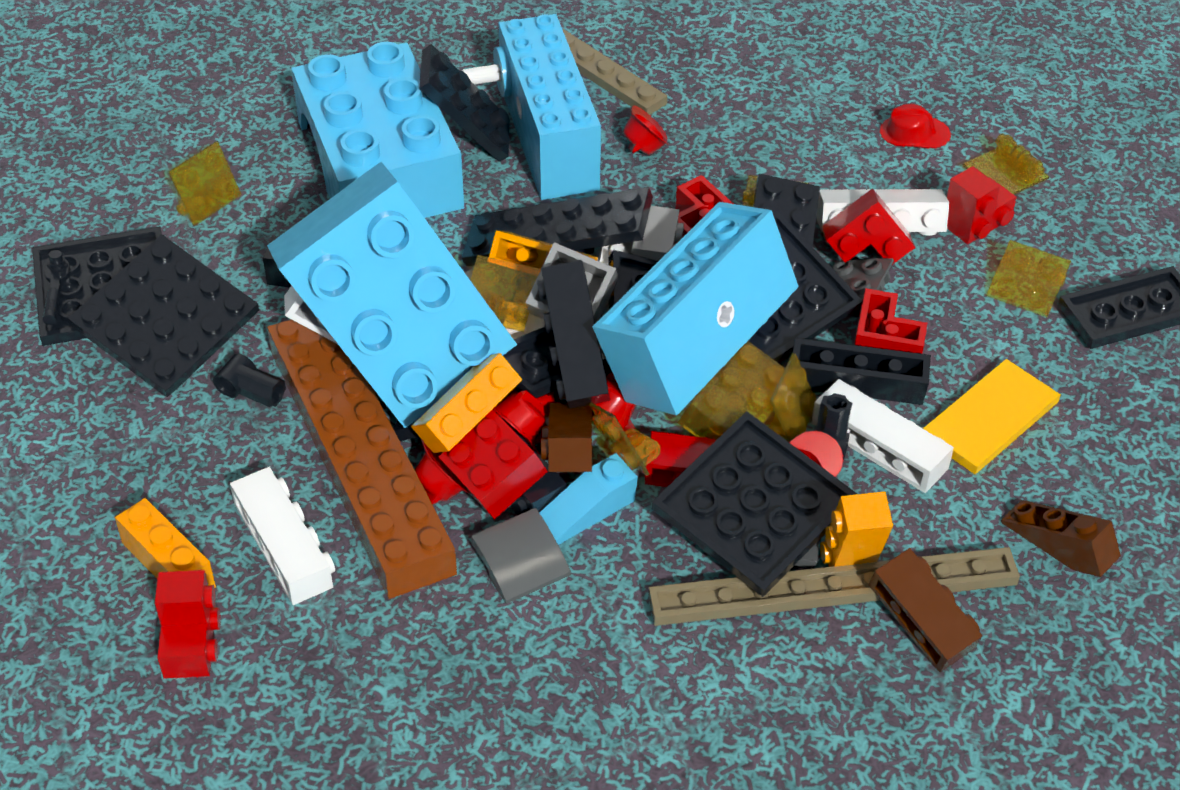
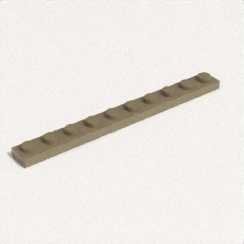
[648,547,1020,626]

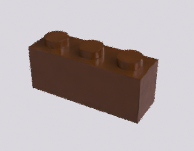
[541,402,592,472]
[869,548,982,673]

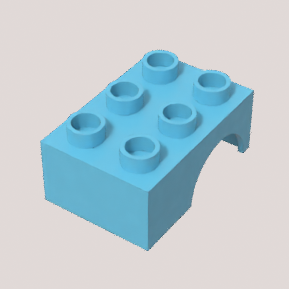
[291,42,464,218]
[267,162,517,428]

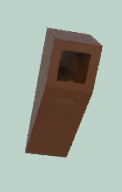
[1001,500,1121,577]

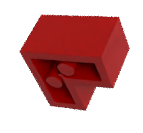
[947,166,1017,244]
[675,175,734,244]
[822,188,916,266]
[855,288,928,354]
[155,570,221,679]

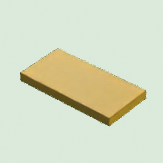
[923,359,1061,475]

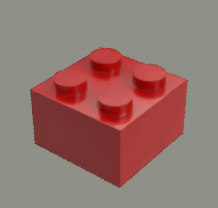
[438,409,548,519]

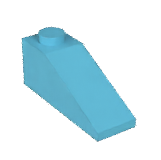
[539,453,638,545]

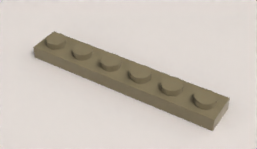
[562,28,667,115]

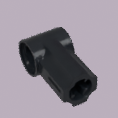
[213,353,286,407]
[814,393,853,462]

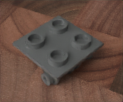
[832,258,894,316]

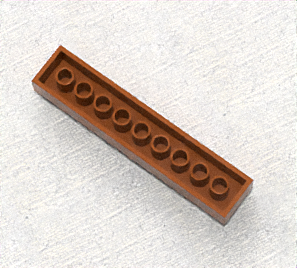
[267,319,457,599]

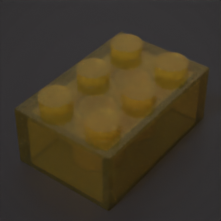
[677,341,797,439]

